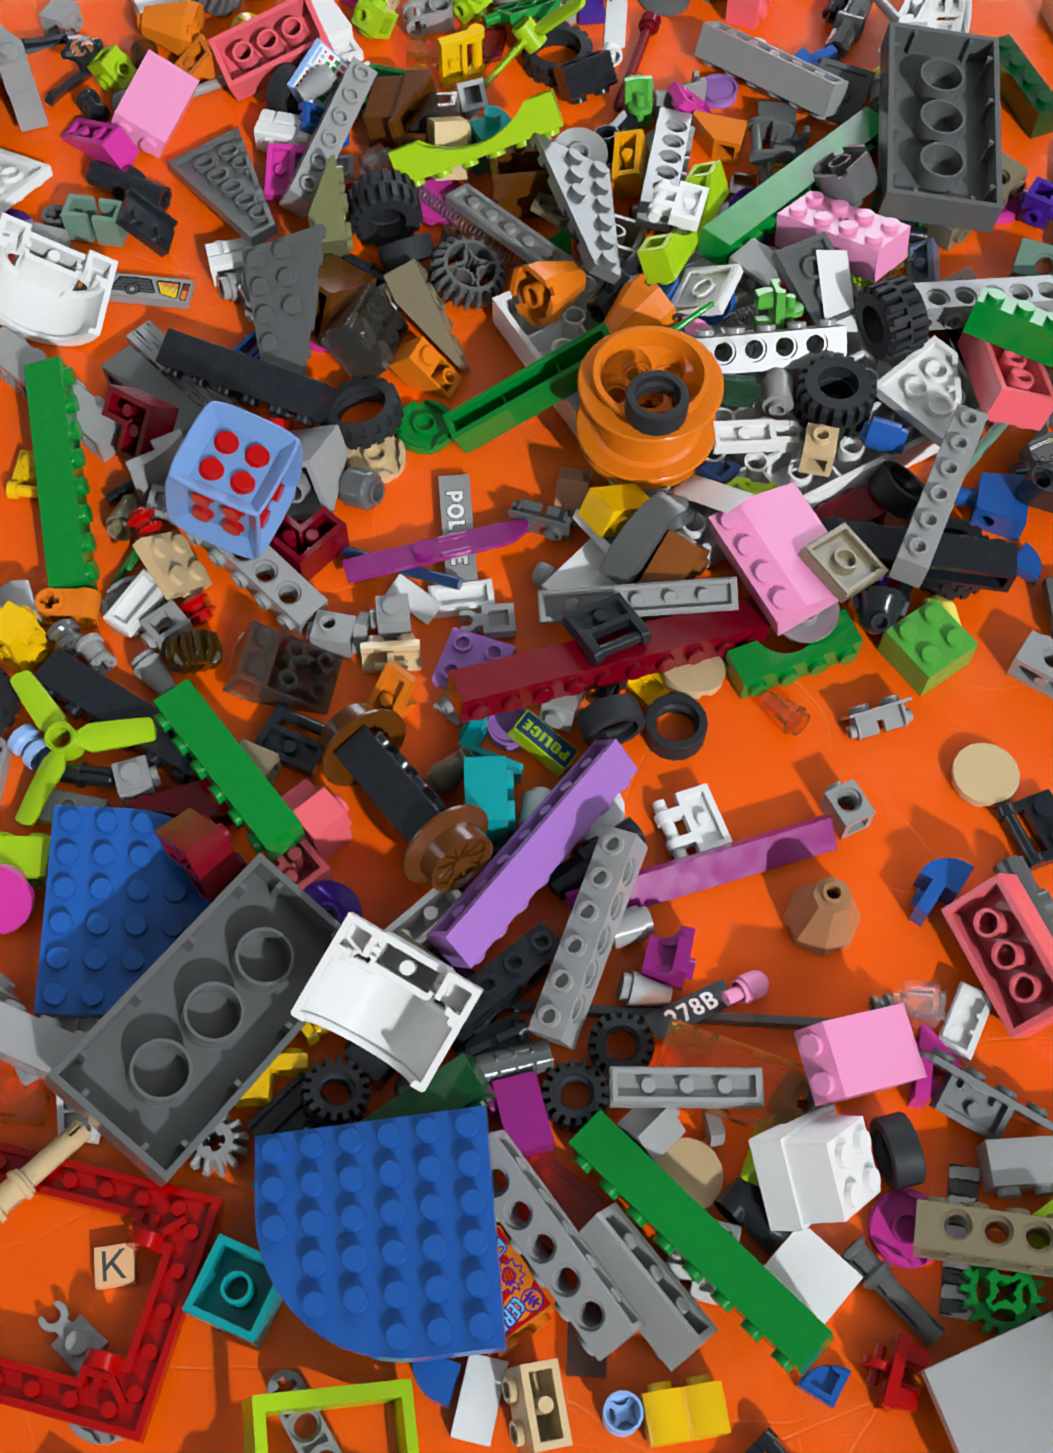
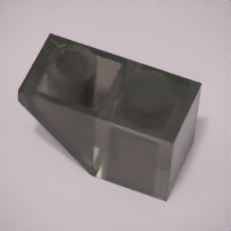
[405,91,461,133]

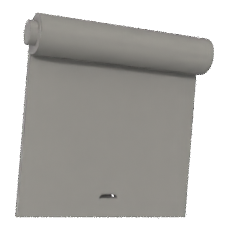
[920,1310,1053,1453]

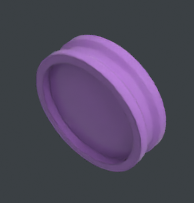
[705,73,738,109]
[488,707,527,752]

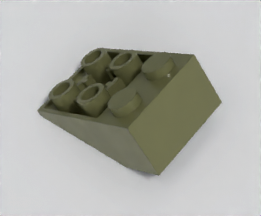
[308,155,354,260]

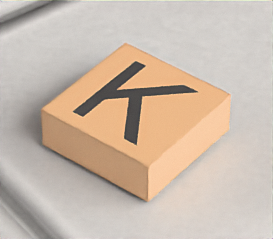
[94,1243,137,1290]

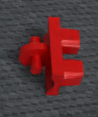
[858,1332,930,1413]

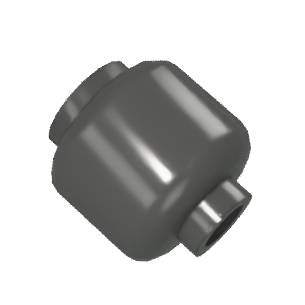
[339,466,385,510]

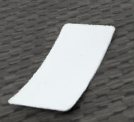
[386,574,442,625]

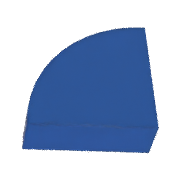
[1017,543,1042,586]
[796,1365,851,1409]

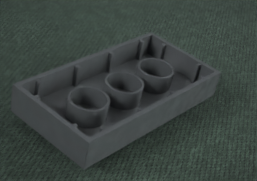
[877,22,1003,233]
[44,853,364,1188]

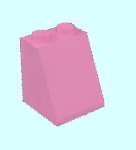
[111,49,200,159]
[793,1003,927,1106]

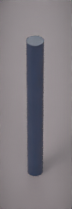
[342,546,463,590]

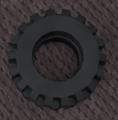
[347,168,423,247]
[855,275,929,362]
[793,354,877,440]

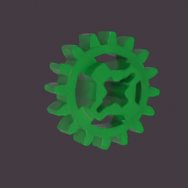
[956,1265,1047,1336]

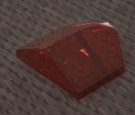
[452,22,508,67]

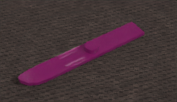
[342,519,529,584]

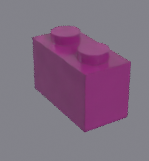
[488,1071,555,1159]

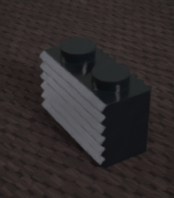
[553,50,618,105]

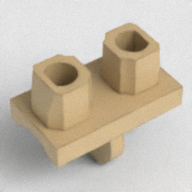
[360,633,422,674]

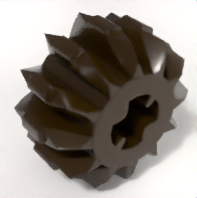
[165,629,223,674]

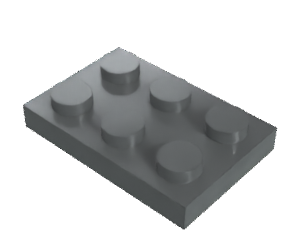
[771,232,859,326]

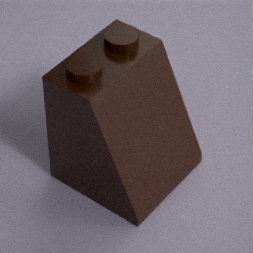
[310,253,377,347]

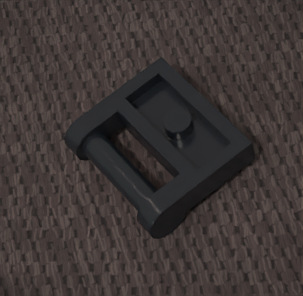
[562,592,652,666]
[254,702,326,779]
[994,789,1053,871]

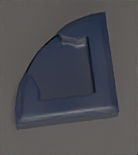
[695,461,741,484]

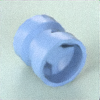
[7,723,52,771]
[601,1390,643,1437]

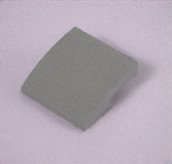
[125,429,184,507]

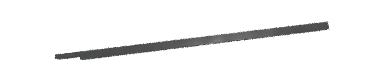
[505,1000,834,1029]

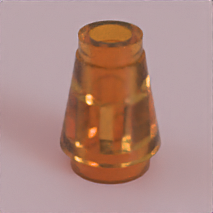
[759,691,810,736]

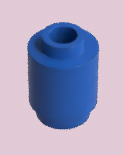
[860,416,909,455]

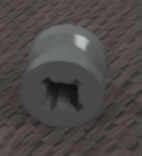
[47,618,84,658]

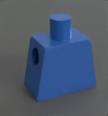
[954,472,1028,542]

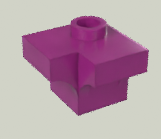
[641,925,696,990]

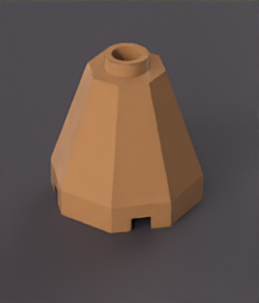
[783,877,861,957]

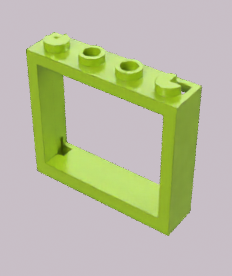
[242,1378,419,1453]

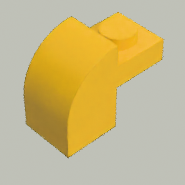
[234,1048,312,1108]

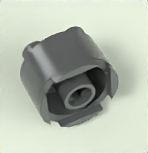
[812,144,881,207]

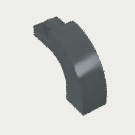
[598,491,698,585]

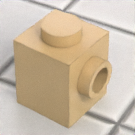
[798,423,840,477]

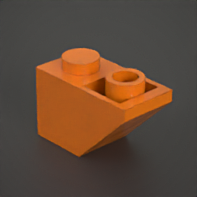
[692,110,748,165]
[388,336,462,400]

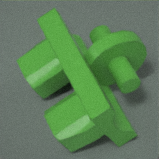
[624,74,653,127]
[753,278,804,343]

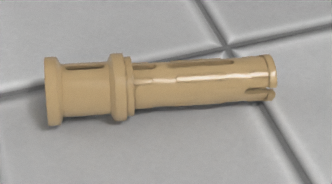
[0,1119,92,1224]

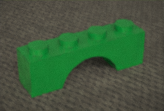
[724,609,863,699]

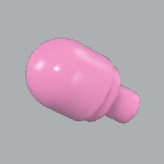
[721,970,769,1006]

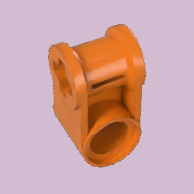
[34,587,102,630]

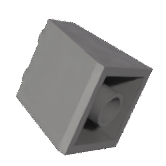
[286,424,348,521]

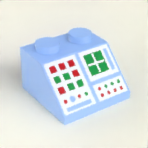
[287,38,348,120]

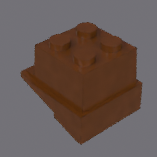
[361,69,444,162]
[486,137,554,219]

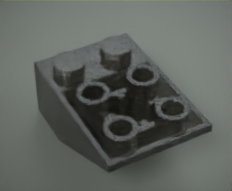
[321,281,409,379]
[222,619,343,715]

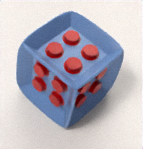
[164,401,303,559]

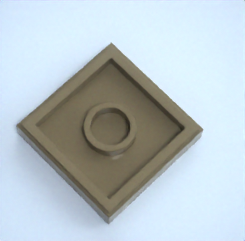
[798,522,888,603]

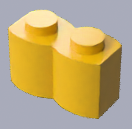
[639,1374,731,1448]

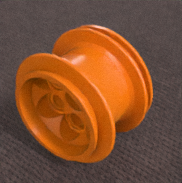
[575,325,724,490]

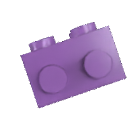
[432,627,516,690]

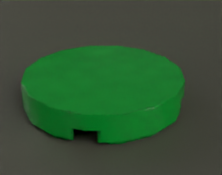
[395,400,452,454]

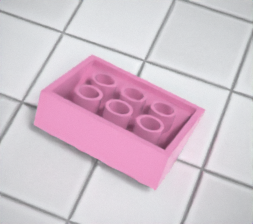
[708,482,839,636]

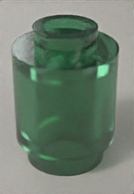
[722,374,761,408]

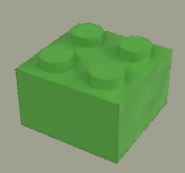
[877,598,979,697]

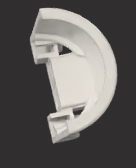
[0,212,118,346]
[291,912,484,1092]

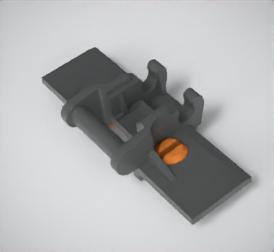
[748,100,810,185]

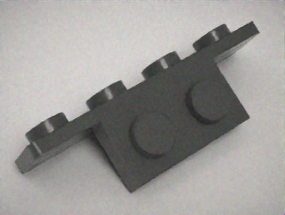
[919,1047,1053,1140]

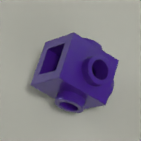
[1017,176,1053,230]

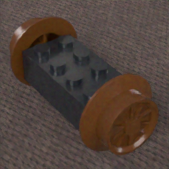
[319,703,493,892]

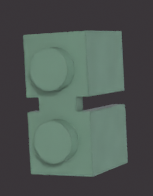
[60,193,129,247]

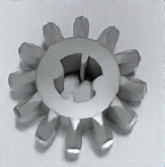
[189,1113,249,1178]

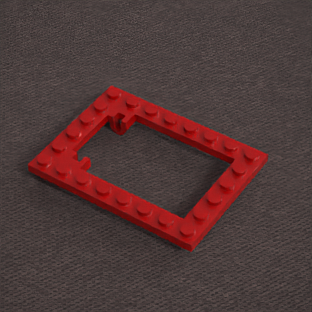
[0,1142,224,1444]

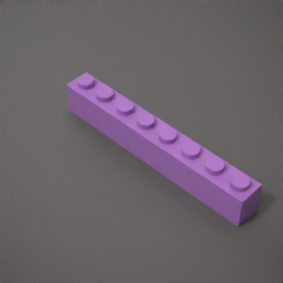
[426,739,638,969]

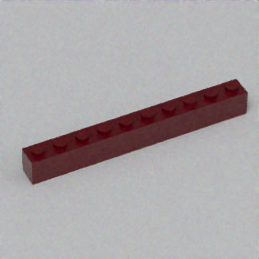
[446,596,770,723]

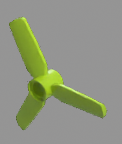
[484,0,586,89]
[10,670,157,827]

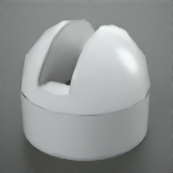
[602,42,623,67]

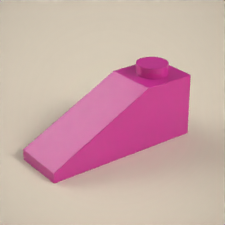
[60,117,140,170]

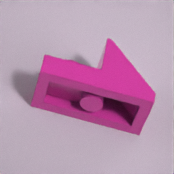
[667,81,713,126]
[907,1025,962,1109]

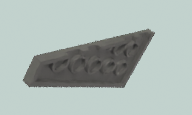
[242,223,327,419]

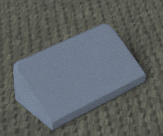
[906,237,941,283]

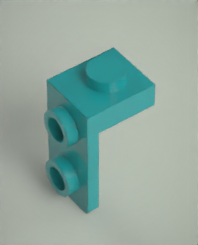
[458,717,524,784]

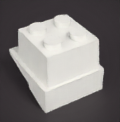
[748,1103,881,1231]

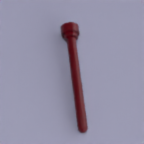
[613,11,661,112]

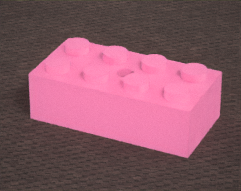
[775,191,911,283]

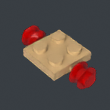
[126,507,216,626]

